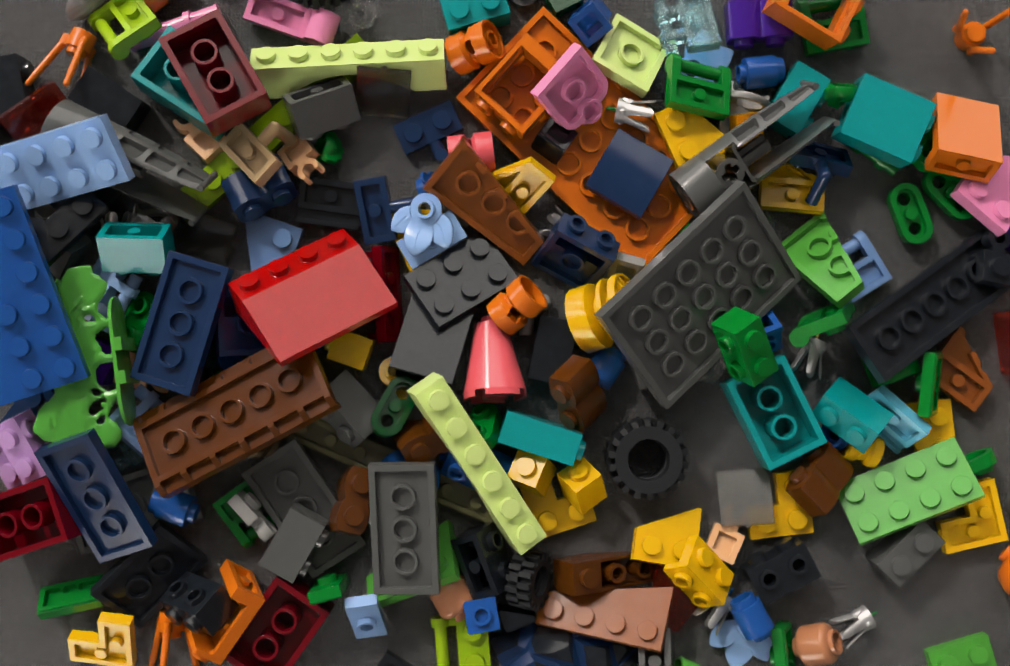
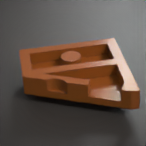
[921,326,993,412]

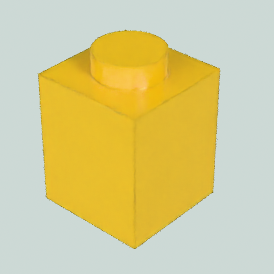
[324,332,376,371]
[507,449,557,498]
[557,456,607,515]

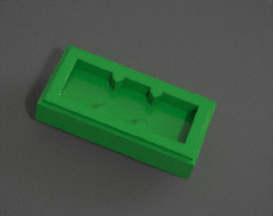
[915,350,943,418]
[307,571,350,605]
[36,574,104,620]
[769,620,796,666]

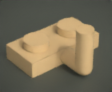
[219,121,297,188]

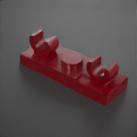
[365,246,403,343]

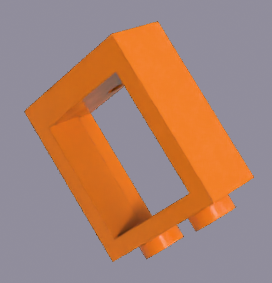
[762,0,865,51]
[474,32,558,139]

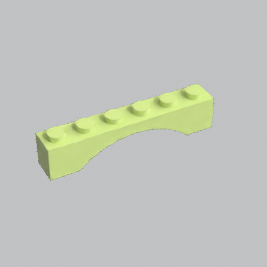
[250,38,447,99]
[406,372,547,555]

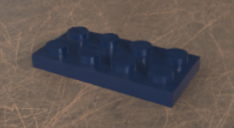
[130,250,234,397]
[34,428,158,564]

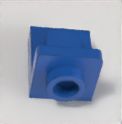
[463,596,501,635]

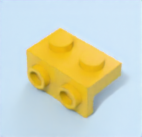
[663,535,734,608]

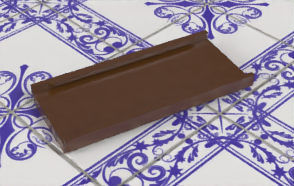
[133,348,341,499]

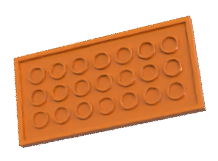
[456,6,708,264]

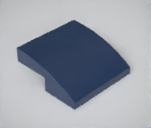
[584,128,674,220]

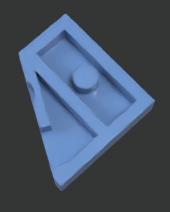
[245,215,305,272]

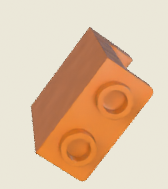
[924,92,1003,184]
[184,558,265,665]

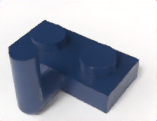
[393,100,463,165]
[787,136,853,206]
[353,175,416,245]

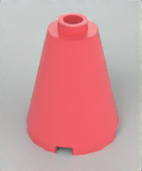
[463,316,527,404]

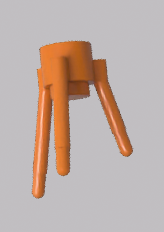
[952,7,1010,56]
[25,26,98,87]
[148,610,200,666]

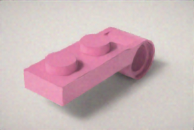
[242,0,341,45]

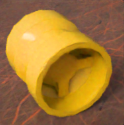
[841,437,885,469]

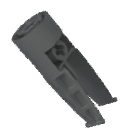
[668,80,840,218]
[40,99,218,226]

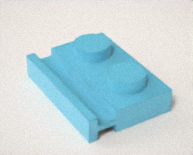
[868,384,932,454]

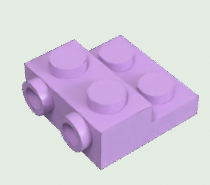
[0,409,50,490]

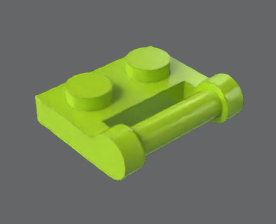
[88,0,163,60]
[430,615,491,666]

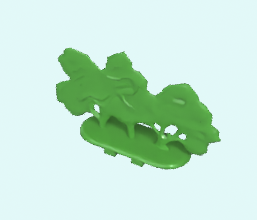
[33,265,140,448]

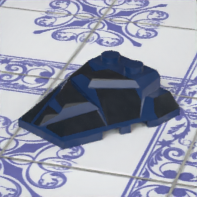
[490,623,639,666]

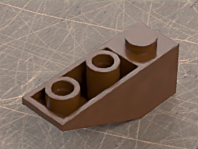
[553,551,655,597]

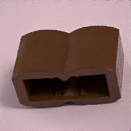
[549,354,607,432]
[393,416,449,462]
[786,441,854,517]
[329,465,370,536]

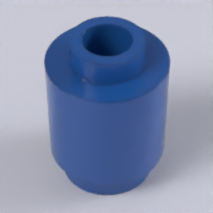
[736,55,786,90]
[591,346,626,390]
[148,489,200,528]
[730,591,774,642]

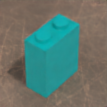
[831,73,937,168]
[497,407,586,466]

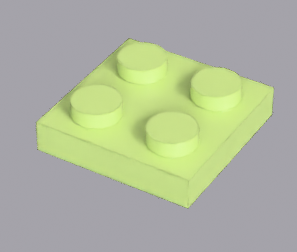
[592,13,670,98]

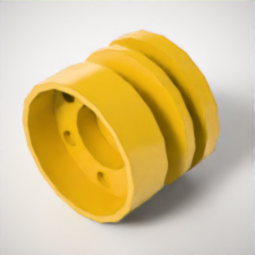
[564,273,630,353]

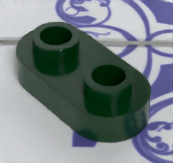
[370,376,416,438]

